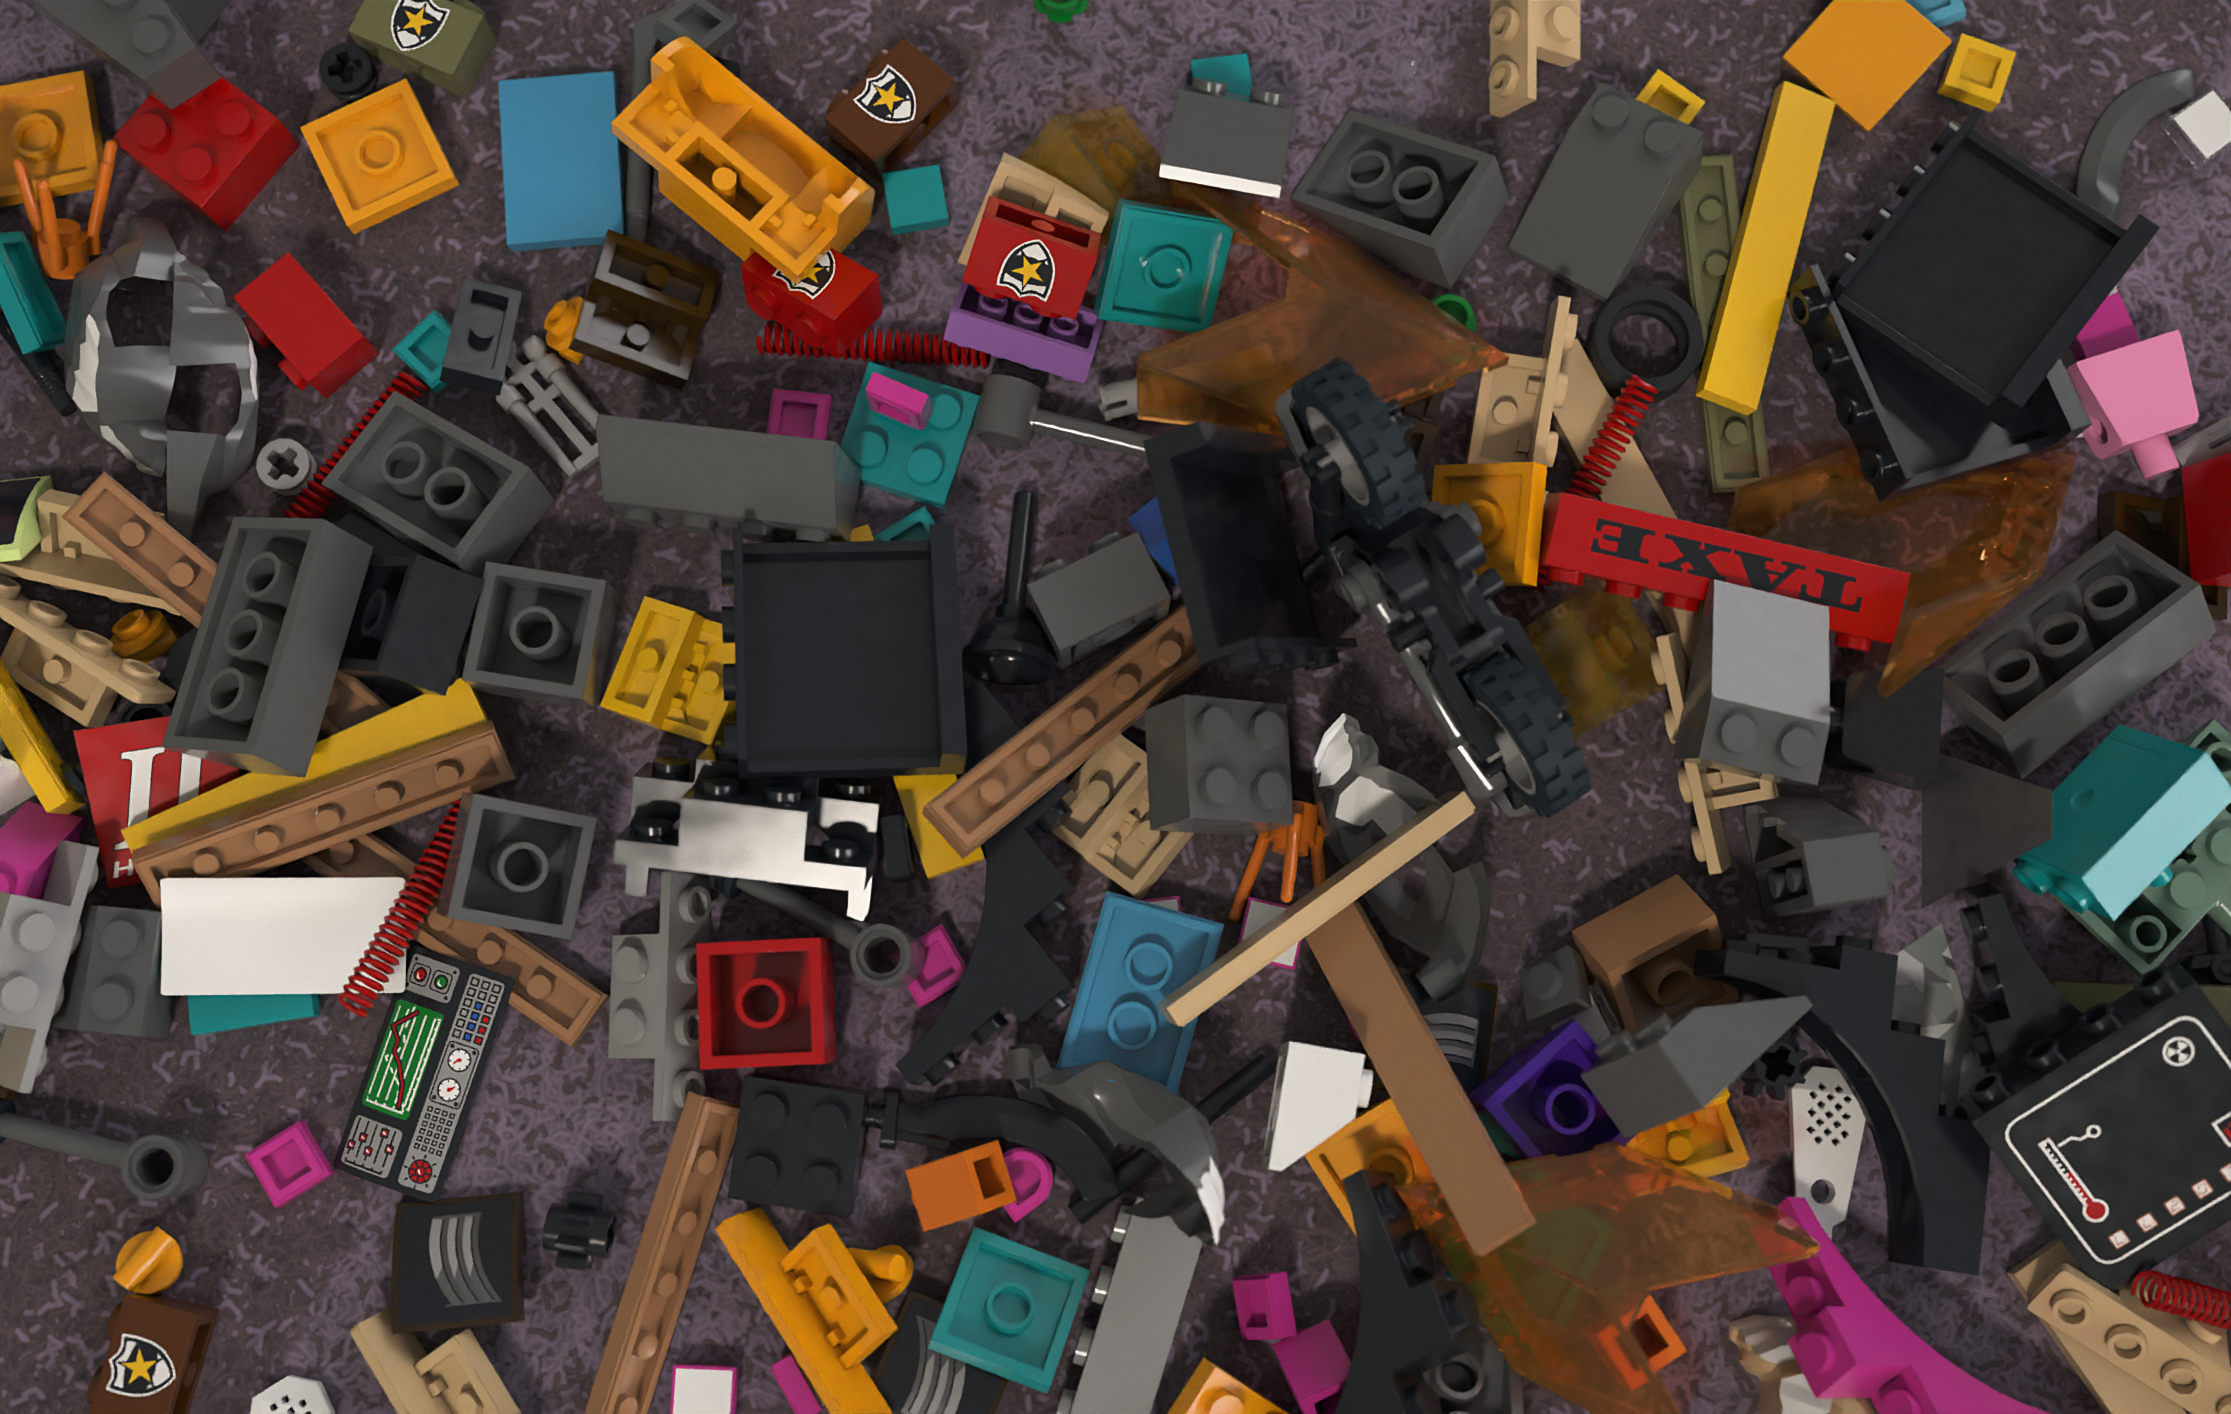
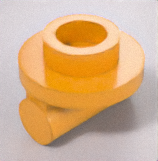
[544,296,585,365]
[110,609,181,664]
[112,1226,183,1295]
[847,1245,914,1304]

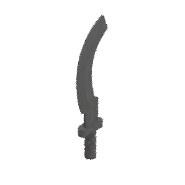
[2076,68,2195,224]

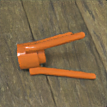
[13,139,118,279]
[1228,800,1326,922]

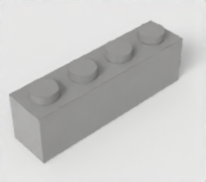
[1056,1195,1203,1414]

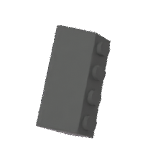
[596,414,861,542]
[161,516,374,778]
[1936,530,2216,779]

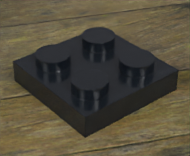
[727,1072,870,1218]

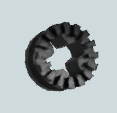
[319,43,378,103]

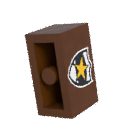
[824,37,958,184]
[87,1293,220,1414]

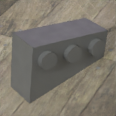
[22,0,221,110]
[1741,793,1894,921]

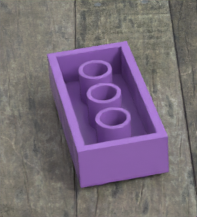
[943,282,1104,384]

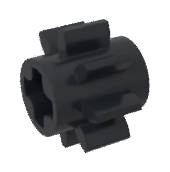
[1739,1029,1808,1101]
[542,1191,617,1271]

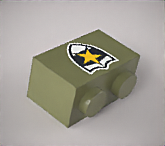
[348,0,497,99]

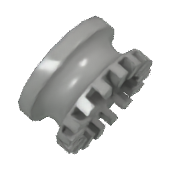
[256,438,318,496]

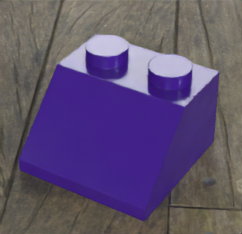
[1467,1019,1637,1200]

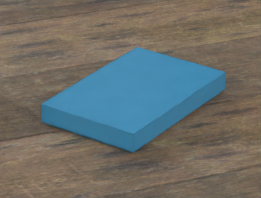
[498,71,625,252]
[1056,891,1224,1094]

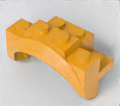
[611,36,875,285]

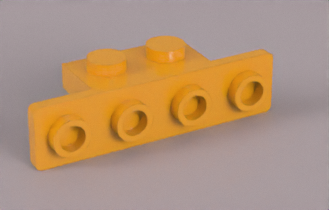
[716,1207,898,1414]

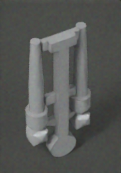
[495,335,599,478]

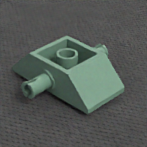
[2051,719,2231,977]

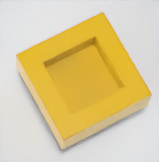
[1937,33,2016,112]
[1636,69,1705,125]

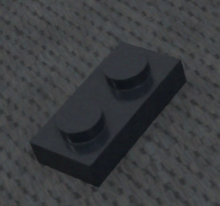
[440,277,522,396]

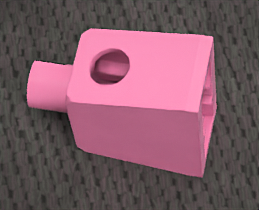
[2066,330,2199,481]

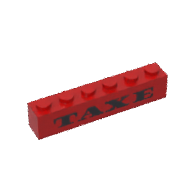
[1538,492,1911,652]

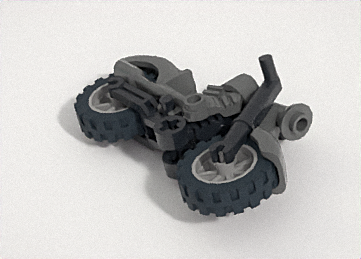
[1275,357,1591,818]

